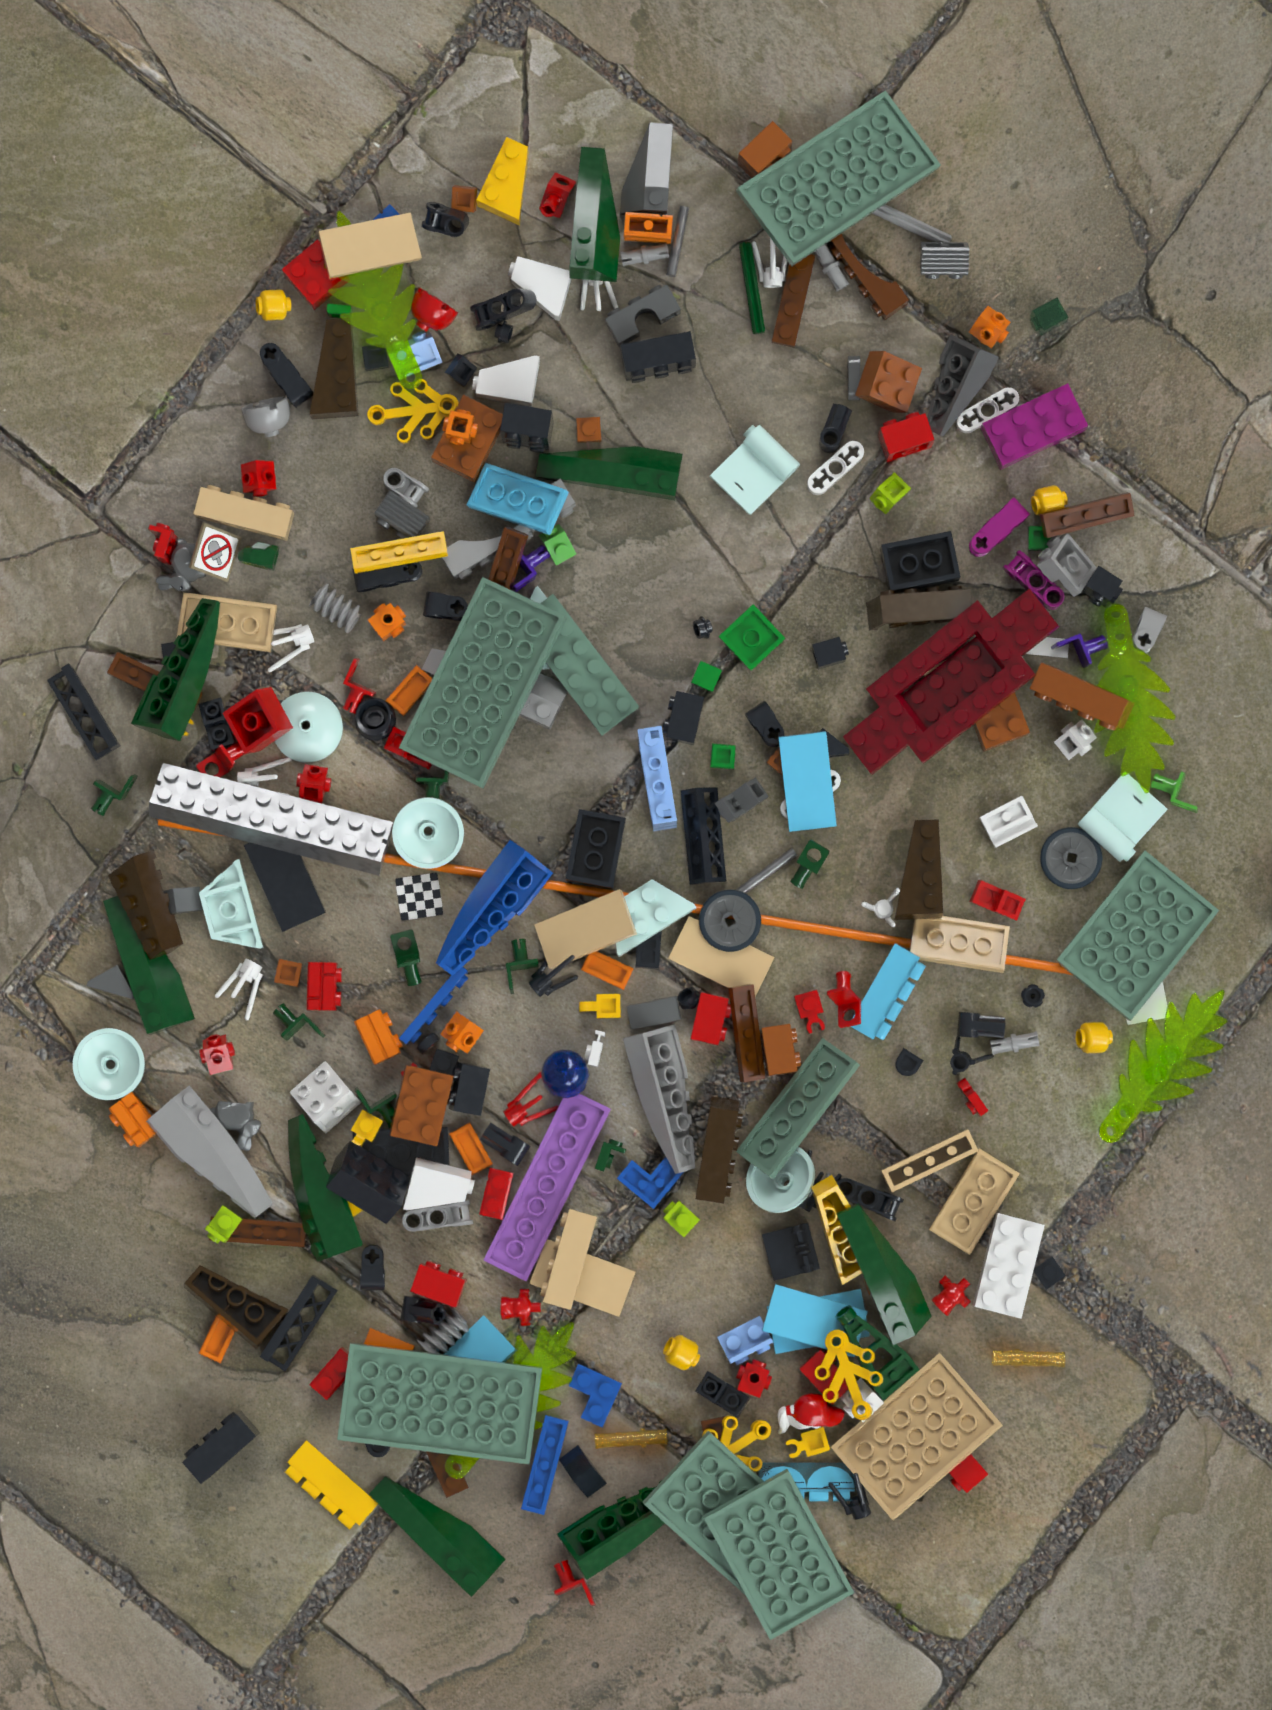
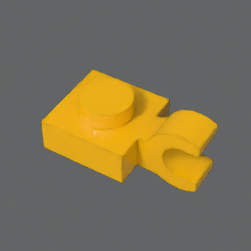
[579,994,621,1018]
[351,1109,384,1147]

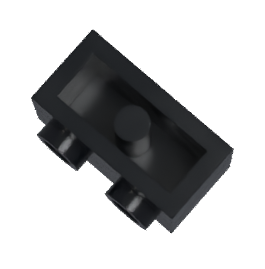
[1081,566,1123,607]
[662,691,704,746]
[447,1062,490,1116]

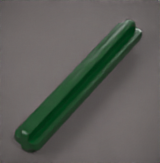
[739,242,765,334]

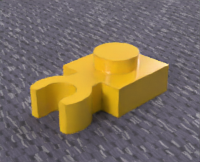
[785,1426,830,1458]

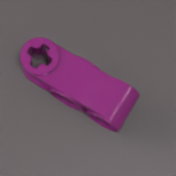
[969,497,1030,557]
[1002,550,1064,610]

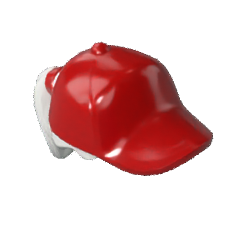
[777,1393,844,1434]

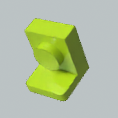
[870,472,911,514]
[663,1201,700,1237]
[205,1205,243,1244]

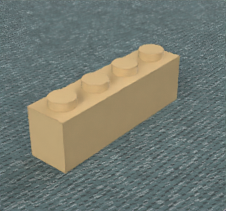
[194,485,294,541]
[880,1129,978,1192]
[540,1209,597,1310]

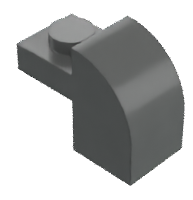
[715,777,769,823]

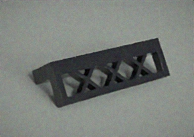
[47,663,121,761]
[681,787,727,885]
[260,1275,338,1371]

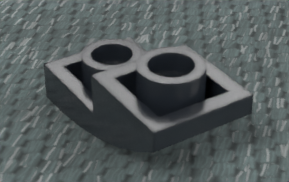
[198,697,235,753]
[695,1371,751,1418]

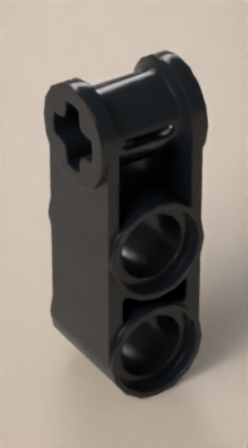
[470,289,537,331]
[260,343,313,408]
[352,562,423,592]
[837,1178,904,1222]

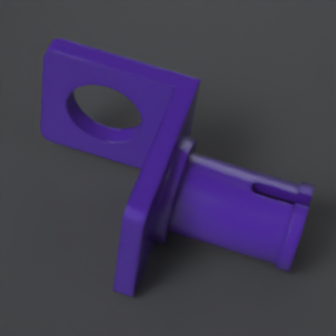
[512,545,550,592]
[1051,633,1108,668]

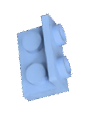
[386,331,442,380]
[717,1316,773,1365]

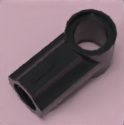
[819,403,852,453]
[957,1012,1006,1038]
[480,1123,531,1166]
[400,1296,446,1325]

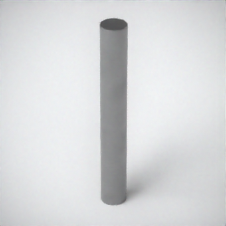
[666,206,689,277]
[736,848,798,894]

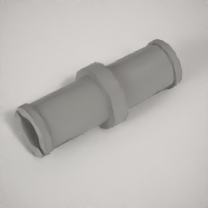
[621,243,670,267]
[814,244,849,292]
[990,1031,1040,1055]

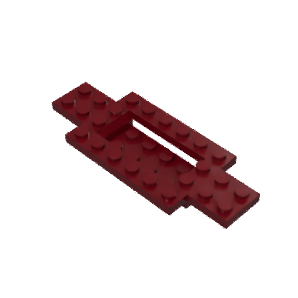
[843,588,1060,775]

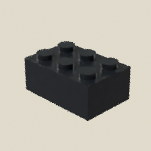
[621,331,696,383]
[500,403,554,453]
[880,531,961,593]
[566,809,626,890]
[326,1141,410,1224]
[182,1411,260,1484]

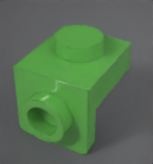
[539,524,576,566]

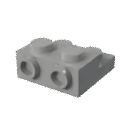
[1037,533,1097,597]

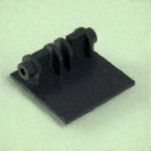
[762,1222,820,1281]

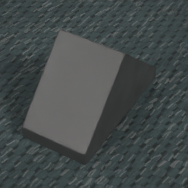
[163,887,203,915]
[86,965,135,1000]

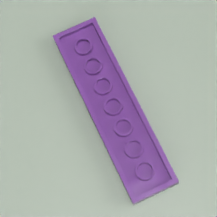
[484,1088,611,1281]

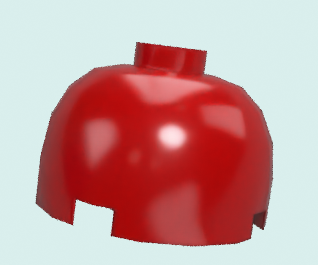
[410,287,459,331]

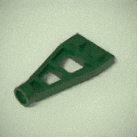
[835,1305,920,1400]

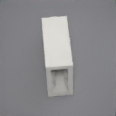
[508,256,571,321]
[472,356,540,407]
[403,1157,475,1210]

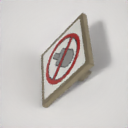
[189,523,242,582]

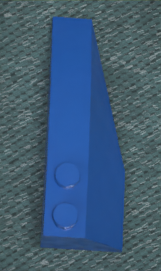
[436,840,553,976]

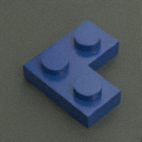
[617,1157,684,1209]
[569,1363,622,1428]

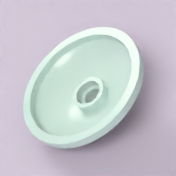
[275,692,343,763]
[392,797,464,869]
[73,1028,145,1100]
[746,1147,815,1213]

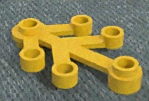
[367,379,459,444]
[815,1330,883,1420]
[702,1415,771,1471]

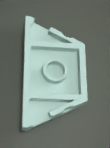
[199,859,264,949]
[616,879,696,957]

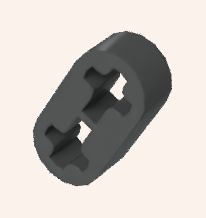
[847,356,860,400]

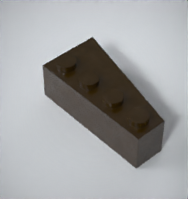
[309,318,359,420]
[866,586,972,631]
[894,819,943,920]
[108,850,183,960]
[695,1096,743,1204]
[184,1265,289,1349]

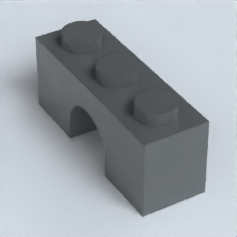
[605,285,681,347]

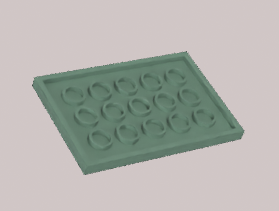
[1055,851,1219,1021]
[643,1431,764,1594]
[703,1469,854,1640]

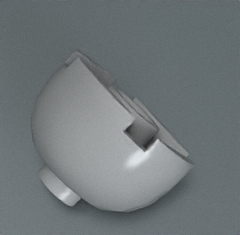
[241,397,290,437]

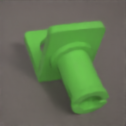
[1151,771,1198,813]

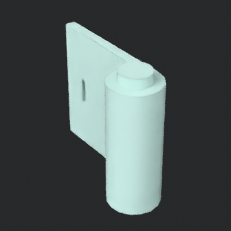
[710,425,800,515]
[1078,771,1168,862]

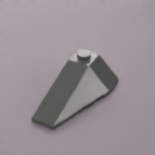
[620,123,673,217]
[927,334,999,436]

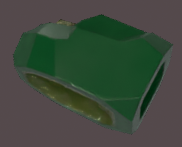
[238,542,279,571]

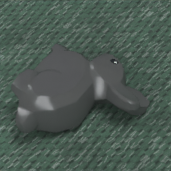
[156,538,206,592]
[210,1101,261,1151]

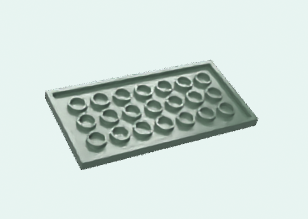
[736,91,941,266]
[399,577,567,789]
[337,1343,542,1464]

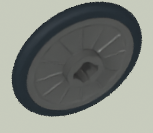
[1040,827,1102,889]
[699,890,761,952]

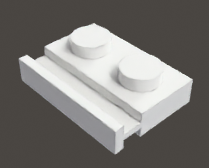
[979,796,1038,848]
[584,1030,606,1067]

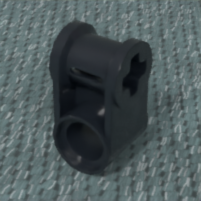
[421,202,469,237]
[423,592,468,621]
[745,701,784,747]
[360,1244,385,1291]

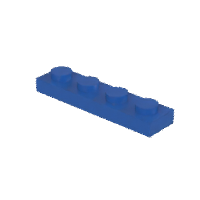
[399,967,468,1045]
[521,1415,569,1515]

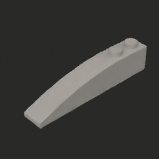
[422,648,568,730]
[623,1024,695,1174]
[146,1086,273,1218]

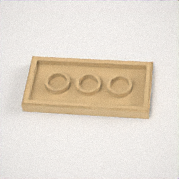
[318,212,422,279]
[177,592,277,653]
[534,889,637,969]
[668,916,775,997]
[910,916,1010,973]
[929,1148,1020,1255]
[529,1239,636,1317]

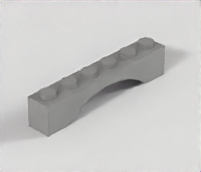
[441,479,576,580]

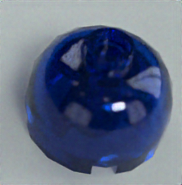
[541,1049,590,1099]

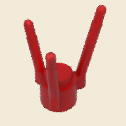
[503,1071,559,1127]

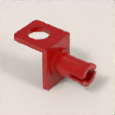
[539,173,576,218]
[342,658,376,714]
[196,742,244,778]
[827,971,861,1028]
[554,1560,596,1606]

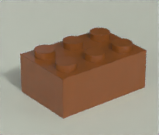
[431,395,503,483]
[389,1064,453,1146]

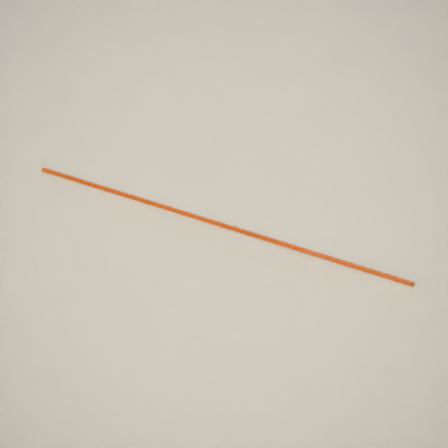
[158,819,1072,975]

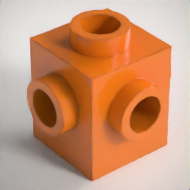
[969,306,1011,349]
[442,409,478,445]
[368,603,406,642]
[440,1011,484,1054]

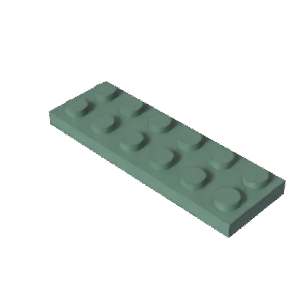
[540,594,639,736]
[736,1038,860,1179]

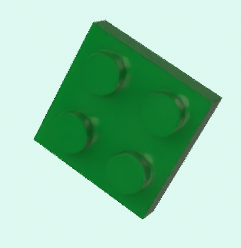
[719,604,786,671]

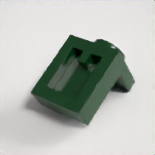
[594,1139,626,1172]

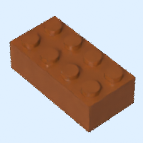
[1029,662,1135,731]

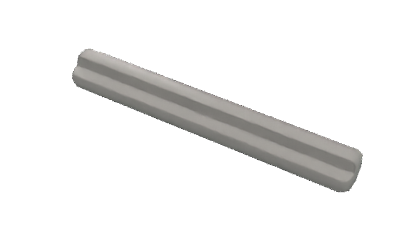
[872,204,952,243]

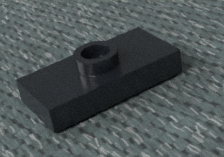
[635,931,662,970]

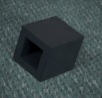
[811,636,849,670]

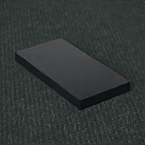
[244,842,326,932]
[353,1127,450,1176]

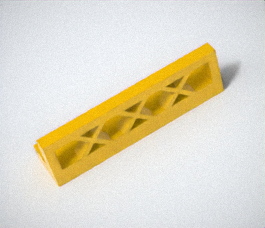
[350,531,448,573]

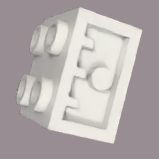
[290,1061,361,1134]

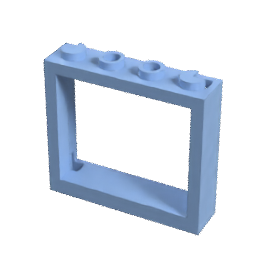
[637,726,677,831]

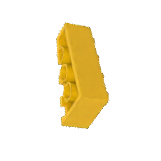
[811,1175,862,1285]

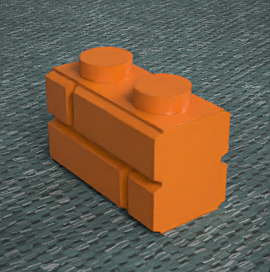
[624,212,673,244]
[354,1009,403,1065]
[109,1092,157,1147]

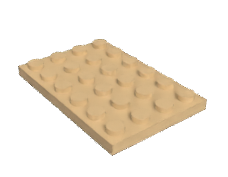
[831,1353,1003,1521]

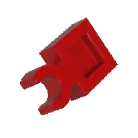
[794,990,825,1034]
[956,1078,989,1117]

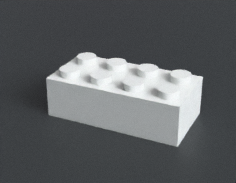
[972,1213,1045,1319]

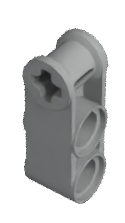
[402,1200,473,1232]

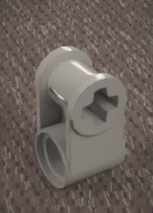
[384,468,429,508]
[1131,607,1167,655]

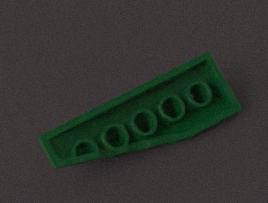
[569,147,620,282]
[535,446,683,501]
[131,598,220,741]
[103,896,195,1035]
[288,1114,363,1262]
[836,1204,932,1345]
[369,1476,506,1597]
[557,1480,665,1580]

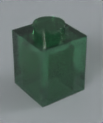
[1030,297,1069,335]

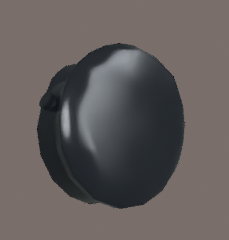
[354,698,396,741]

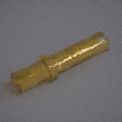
[992,1349,1066,1368]
[595,1428,668,1449]

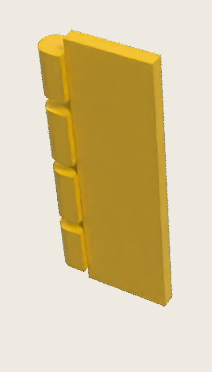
[285,1440,378,1530]

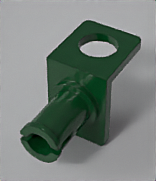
[416,771,449,799]
[91,774,138,816]
[790,840,830,889]
[390,929,422,986]
[506,939,539,994]
[273,1003,326,1041]
[355,1087,397,1128]

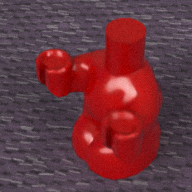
[931,1275,971,1316]
[500,1289,541,1326]

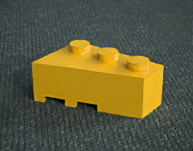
[476,137,529,226]

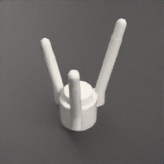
[751,238,788,288]
[580,280,618,311]
[268,624,314,672]
[237,757,292,795]
[861,888,900,927]
[215,959,263,1021]

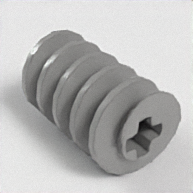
[309,584,362,634]
[417,1306,469,1354]

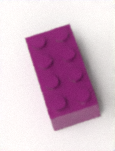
[980,383,1088,470]

